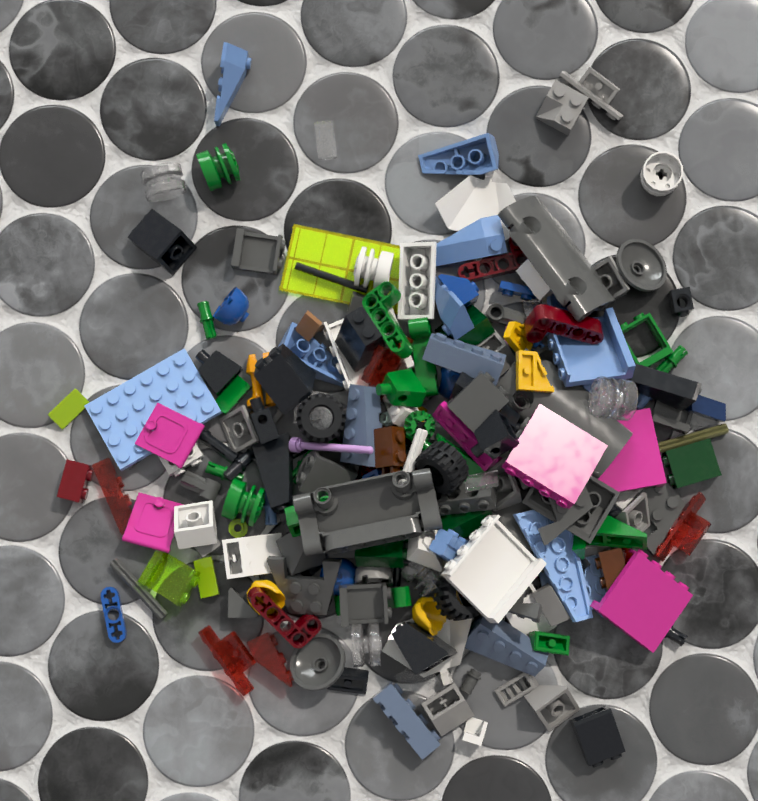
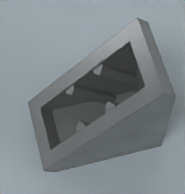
[228,587,259,618]

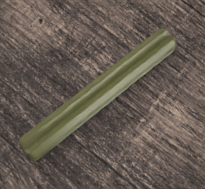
[658,423,729,453]

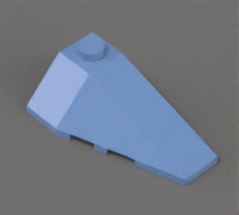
[214,42,252,126]
[418,133,499,175]
[436,215,507,266]
[435,277,475,340]
[278,322,345,387]

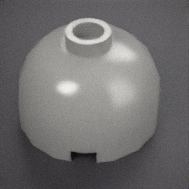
[355,567,393,588]

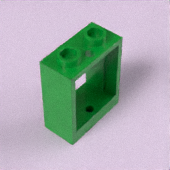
[620,313,673,367]

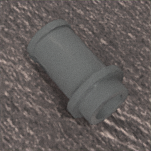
[460,668,481,695]

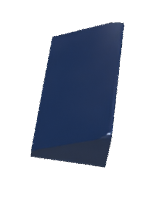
[686,395,726,422]

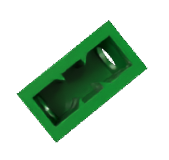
[376,368,427,407]

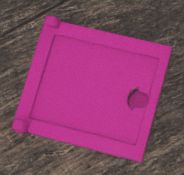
[135,403,205,469]
[122,492,184,553]

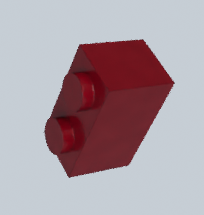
[57,459,94,503]

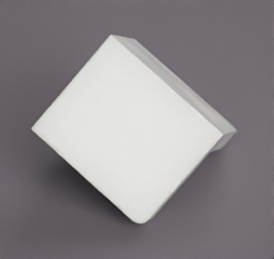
[461,717,488,746]

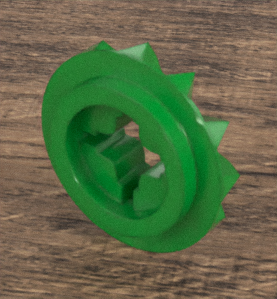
[404,410,435,441]

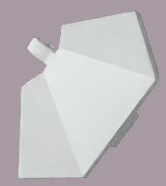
[435,171,516,241]
[382,618,473,686]

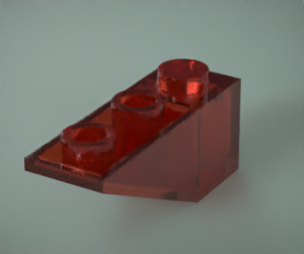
[247,632,294,687]

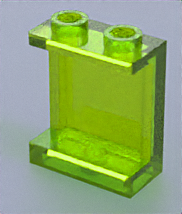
[137,550,200,606]

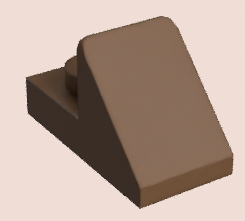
[295,311,325,341]

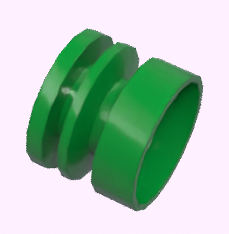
[196,143,240,192]
[221,478,266,527]

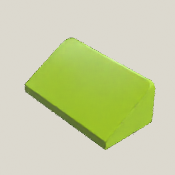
[48,388,90,430]
[193,556,220,599]

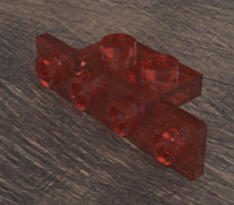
[361,336,413,400]
[92,458,132,535]
[656,492,711,562]
[198,625,257,696]

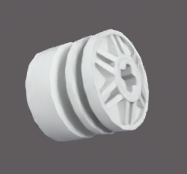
[640,151,683,196]
[353,246,394,289]

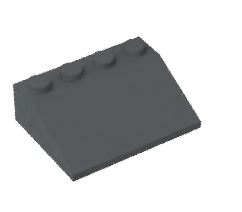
[522,475,620,544]

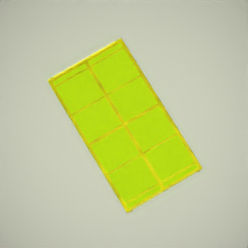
[279,224,400,315]

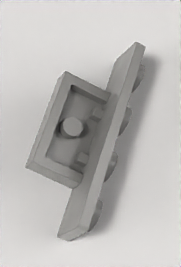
[560,67,623,120]

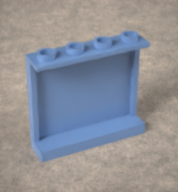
[545,307,636,387]

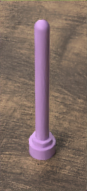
[289,437,374,454]

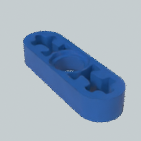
[100,587,127,643]

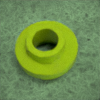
[228,519,248,538]

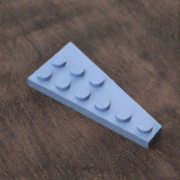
[512,510,593,622]

